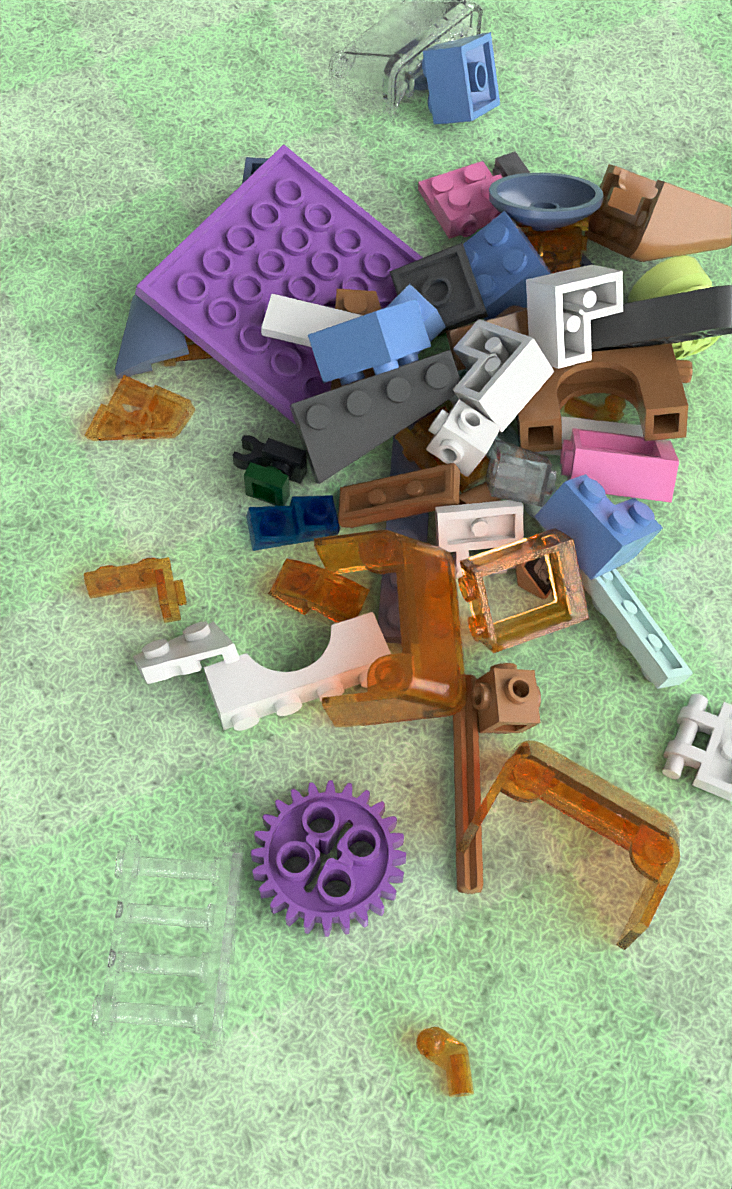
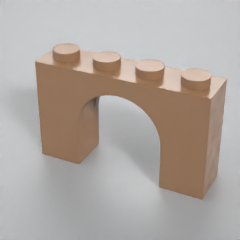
[516,344,688,454]

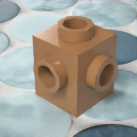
[472,663,541,734]

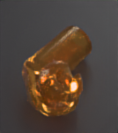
[564,394,626,422]
[416,1027,474,1098]

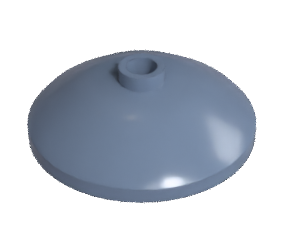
[489,173,603,232]

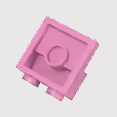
[418,161,503,239]

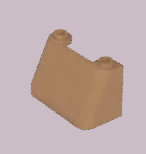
[585,164,732,262]

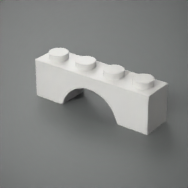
[204,612,392,731]

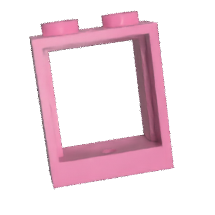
[560,428,679,503]

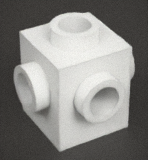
[426,399,501,477]

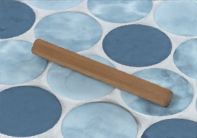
[452,674,483,894]

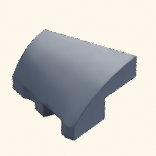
[115,294,189,379]

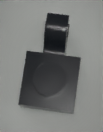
[232,435,307,484]

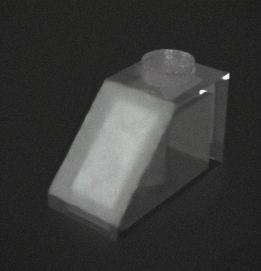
[485,439,556,507]

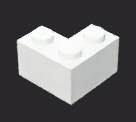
[526,265,623,369]
[453,319,554,433]

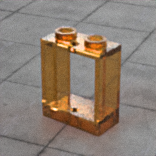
[458,528,589,654]

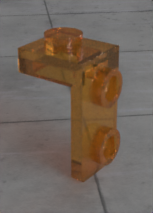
[83,557,187,623]

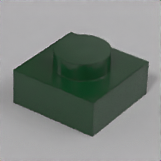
[243,462,290,508]

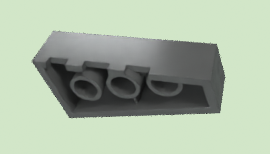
[289,350,460,484]

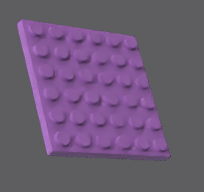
[135,144,423,424]

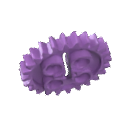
[251,780,406,937]

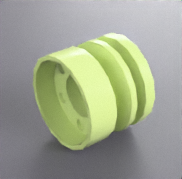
[627,255,722,360]

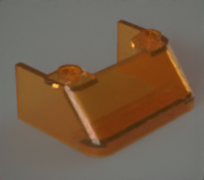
[314,529,468,727]
[456,740,680,950]

